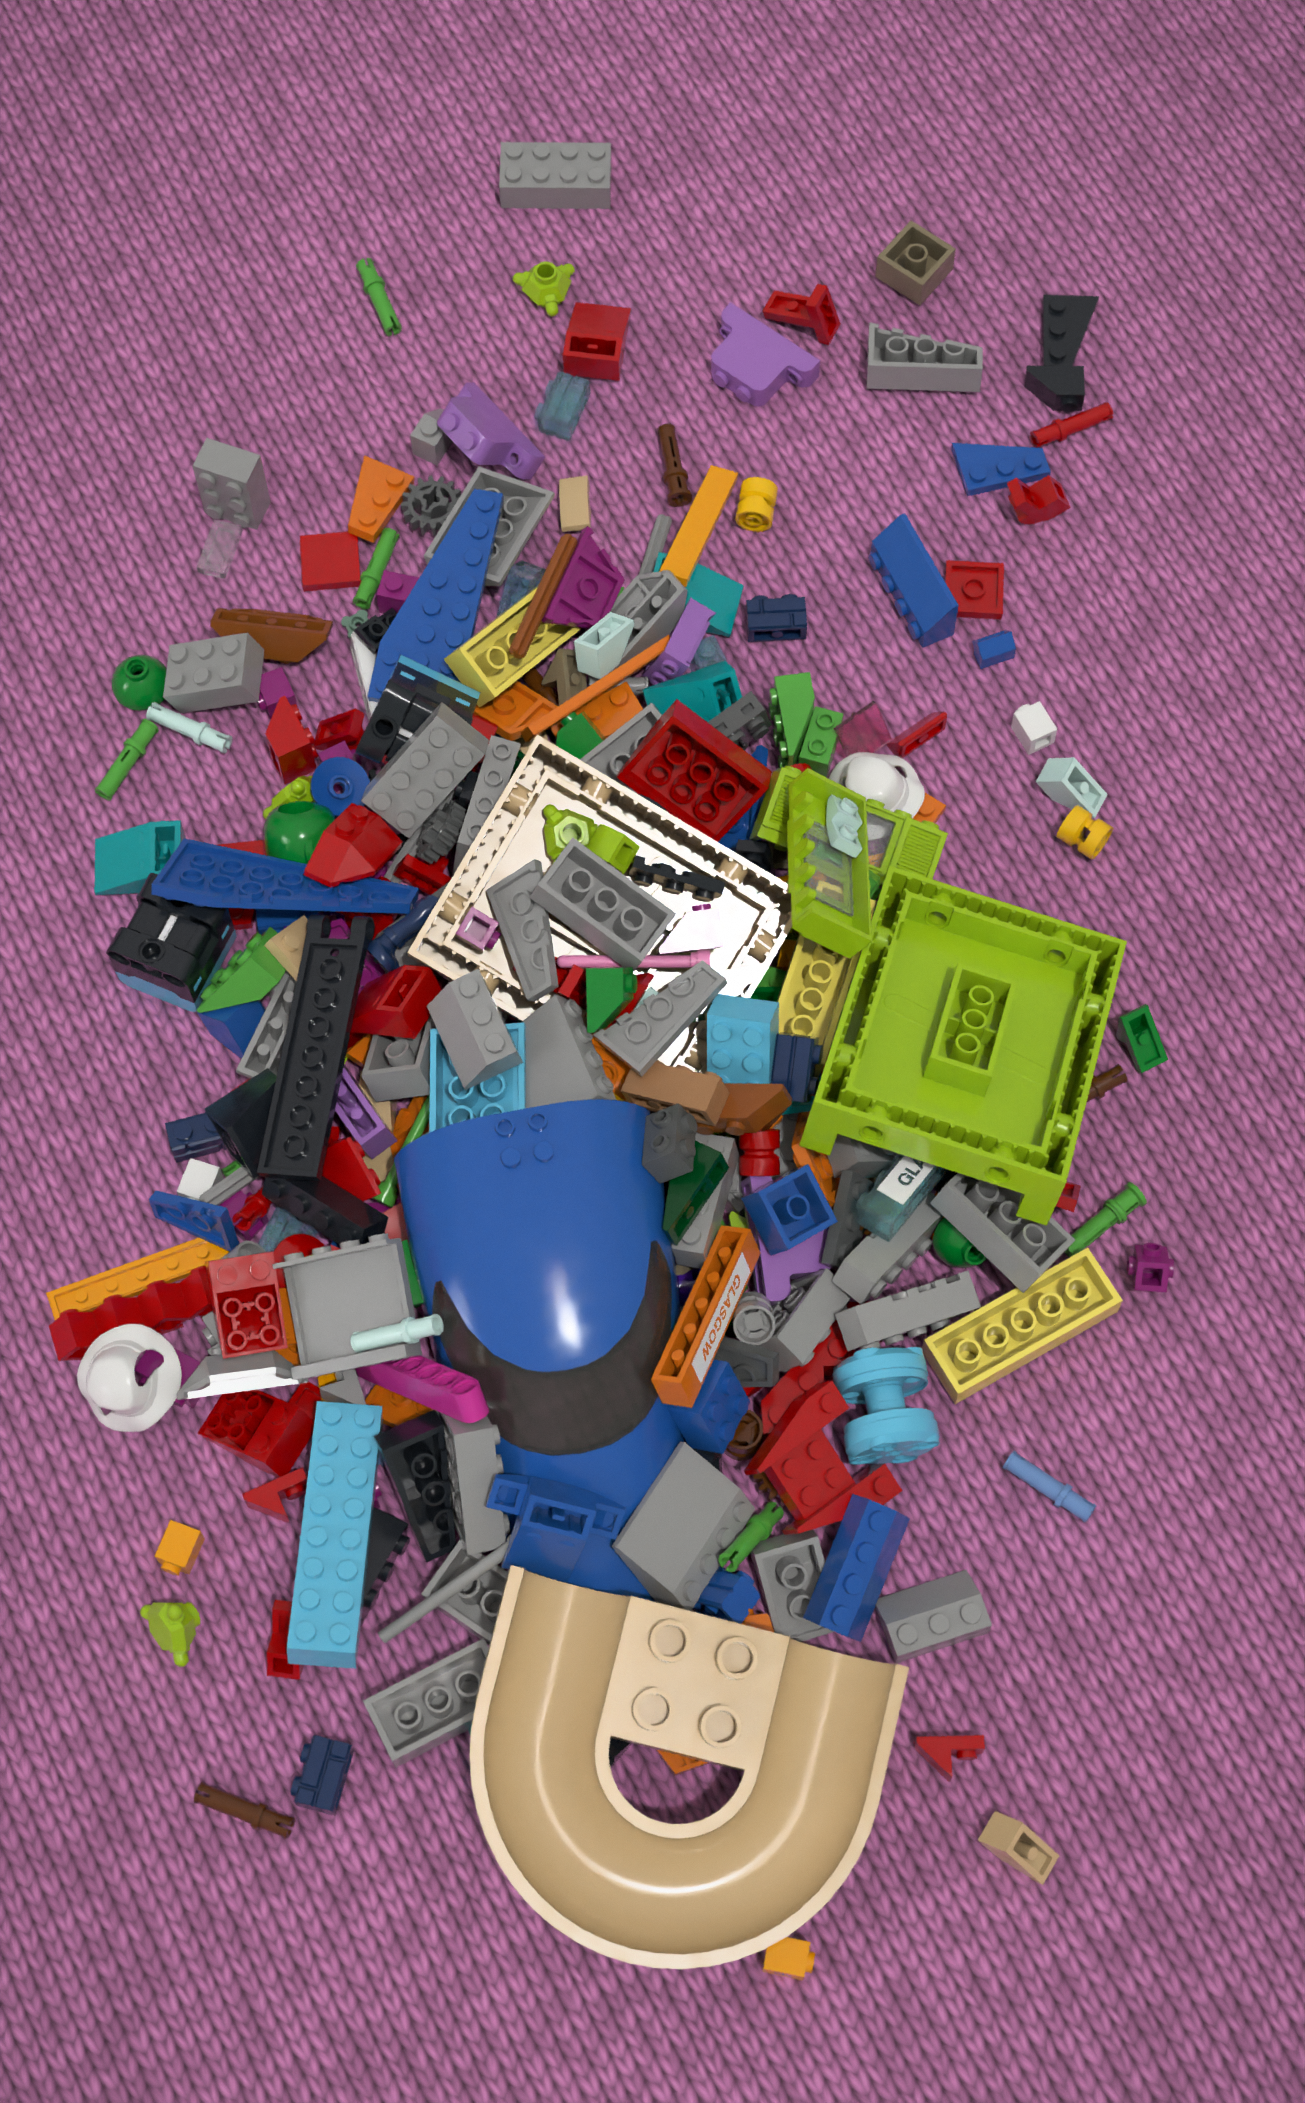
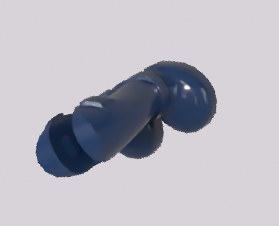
[367,895,439,972]

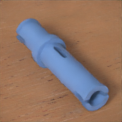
[1003,1451,1097,1523]

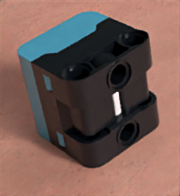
[355,655,480,764]
[106,873,237,1012]

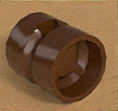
[724,1410,763,1461]

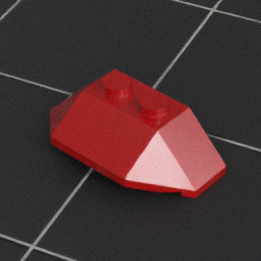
[303,803,403,888]

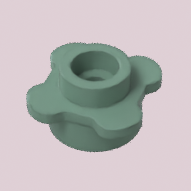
[341,610,369,640]

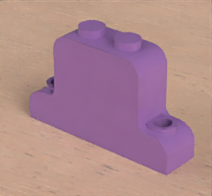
[711,302,820,406]
[437,383,545,479]
[741,1176,831,1306]

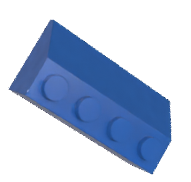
[868,513,959,648]
[803,1494,910,1642]

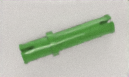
[356,258,402,336]
[352,528,400,609]
[94,719,159,801]
[718,1502,784,1572]

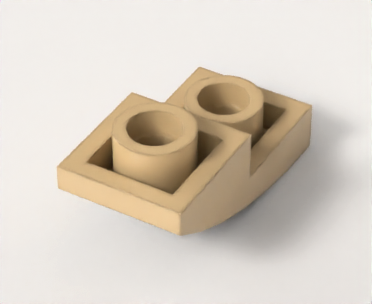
[559,475,591,532]

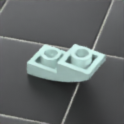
[826,794,863,858]

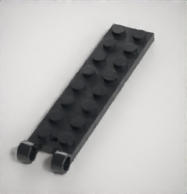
[257,914,375,1181]

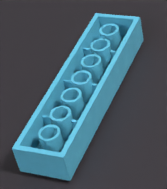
[287,1401,383,1669]

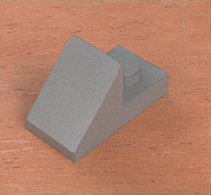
[320,1369,366,1405]

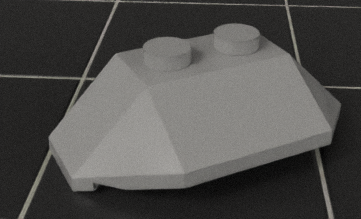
[608,570,688,674]
[236,971,296,1078]
[177,1348,309,1400]

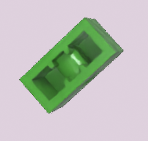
[798,706,844,777]

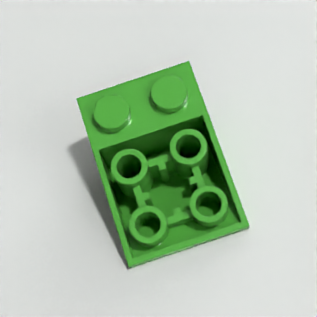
[768,672,815,768]
[197,927,286,1013]

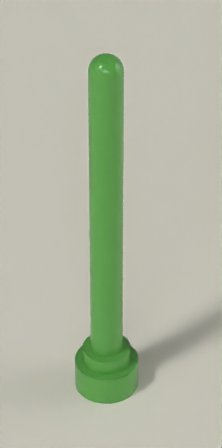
[372,1095,430,1208]

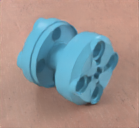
[833,1347,940,1465]

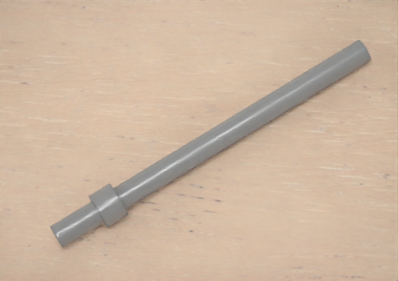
[378,1535,511,1643]

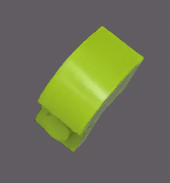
[586,824,640,875]

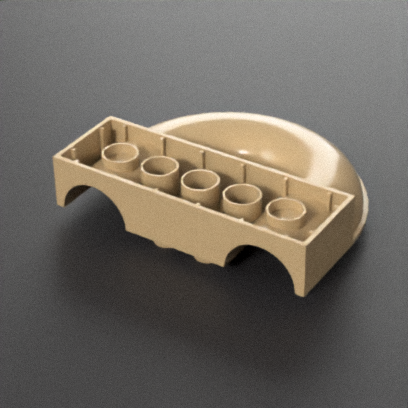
[469,1565,909,1969]

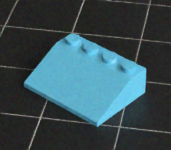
[429,1022,526,1133]

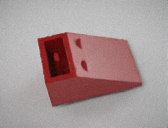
[563,302,631,381]
[351,965,442,1039]
[322,1137,381,1201]
[205,1251,288,1359]
[198,1390,314,1478]

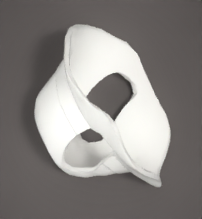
[829,752,925,840]
[77,1324,182,1432]

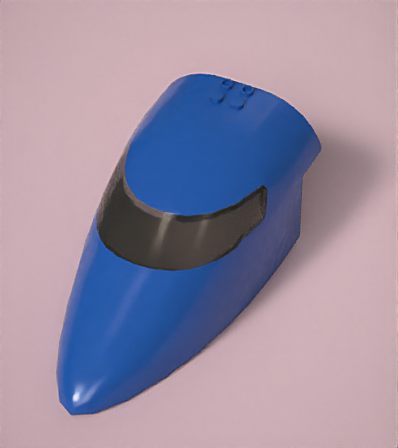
[394,1099,685,1602]

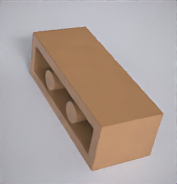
[621,1060,730,1126]

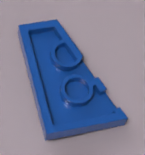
[951,443,1051,497]
[149,1190,239,1252]

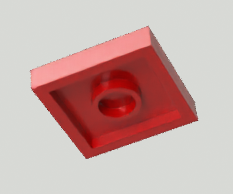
[300,532,361,592]
[945,560,1004,620]

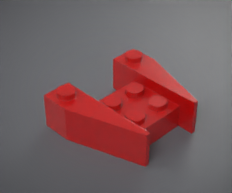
[744,1380,902,1535]

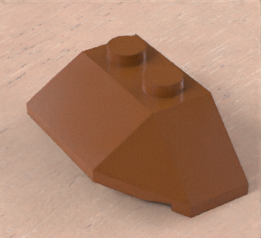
[211,608,333,664]
[696,1083,792,1136]

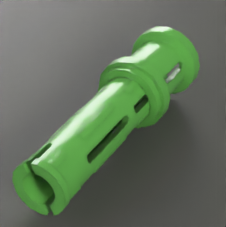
[1064,1182,1147,1257]

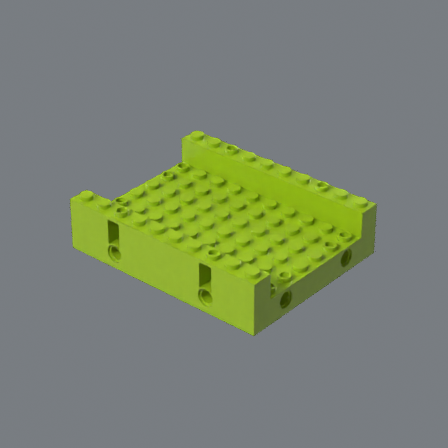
[799,866,1127,1226]

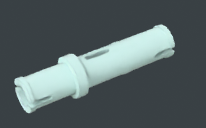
[146,702,232,754]
[350,1314,444,1353]

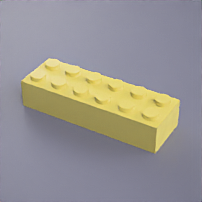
[444,585,582,707]
[777,881,877,1077]
[922,1247,1123,1404]

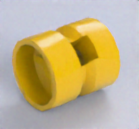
[735,477,778,532]
[1056,805,1114,860]

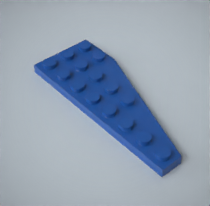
[367,489,504,702]
[151,838,419,914]

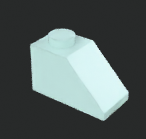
[574,612,634,679]
[1036,757,1108,818]

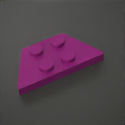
[542,526,625,629]

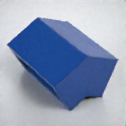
[972,630,1016,669]

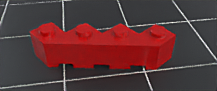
[49,1266,213,1361]
[759,1301,882,1443]

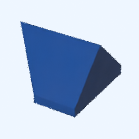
[197,1000,265,1059]

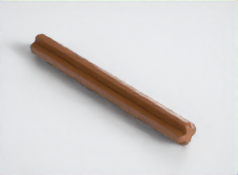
[509,534,577,659]

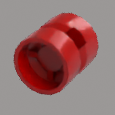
[739,1129,780,1176]

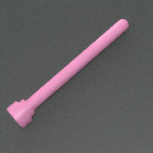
[557,949,710,968]

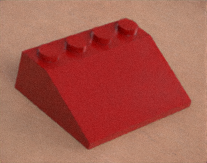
[617,699,772,842]

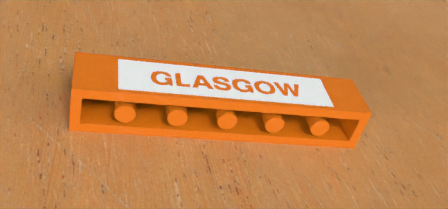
[651,1225,761,1408]

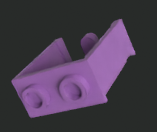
[642,598,716,685]

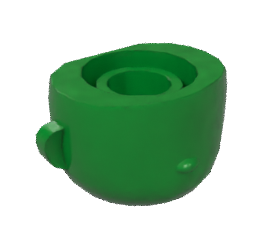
[263,801,335,864]

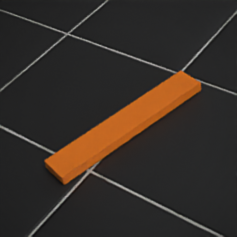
[520,635,670,742]

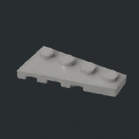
[486,859,559,1002]
[593,960,728,1077]

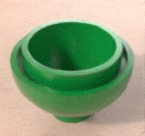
[112,655,167,711]
[933,1217,986,1268]

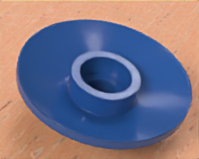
[310,757,370,816]

